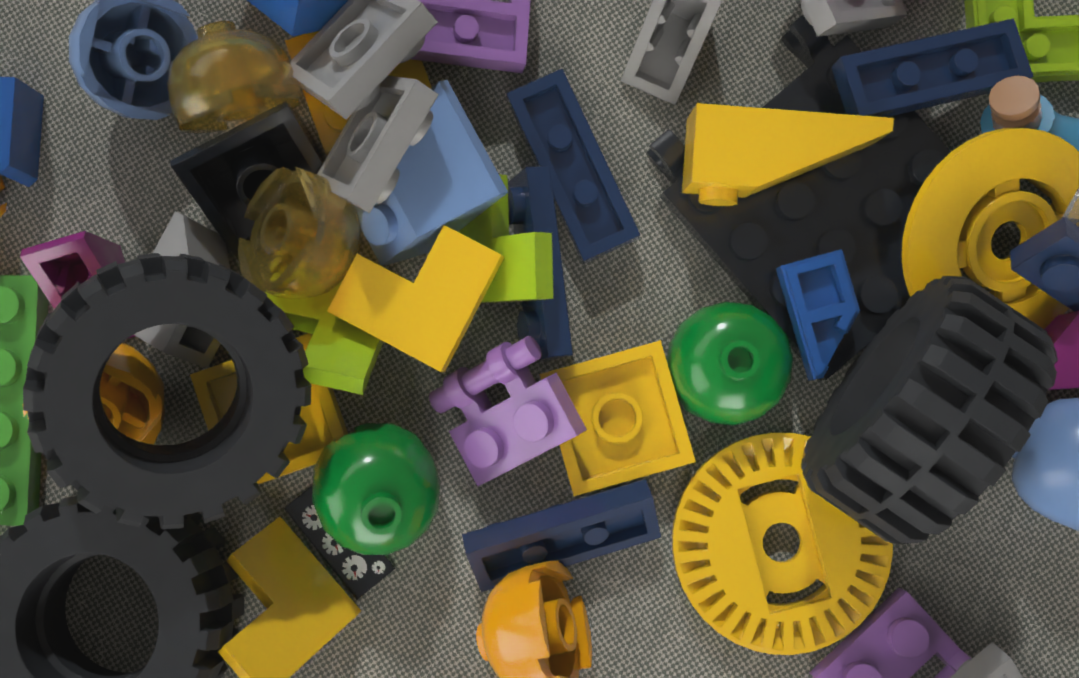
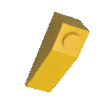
[682,103,894,206]

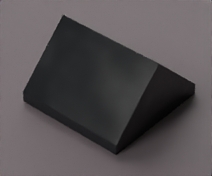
[170,101,347,262]

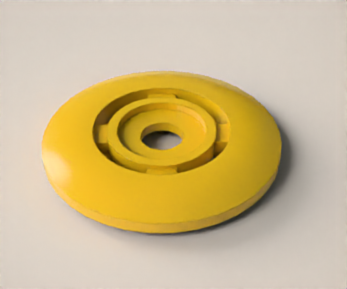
[902,127,1079,329]
[672,432,893,655]

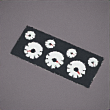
[284,485,395,600]

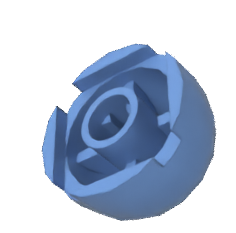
[69,0,206,120]
[1012,398,1079,531]

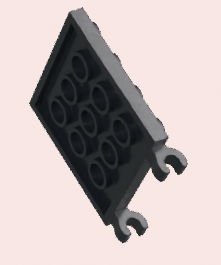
[646,15,1007,381]

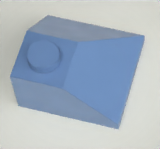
[352,80,508,266]

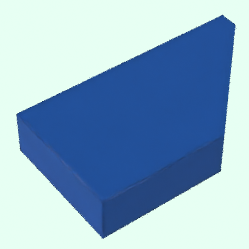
[776,249,860,381]

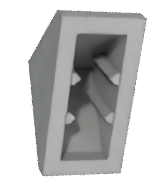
[620,0,722,105]

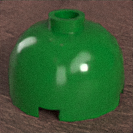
[666,301,793,425]
[312,423,441,555]

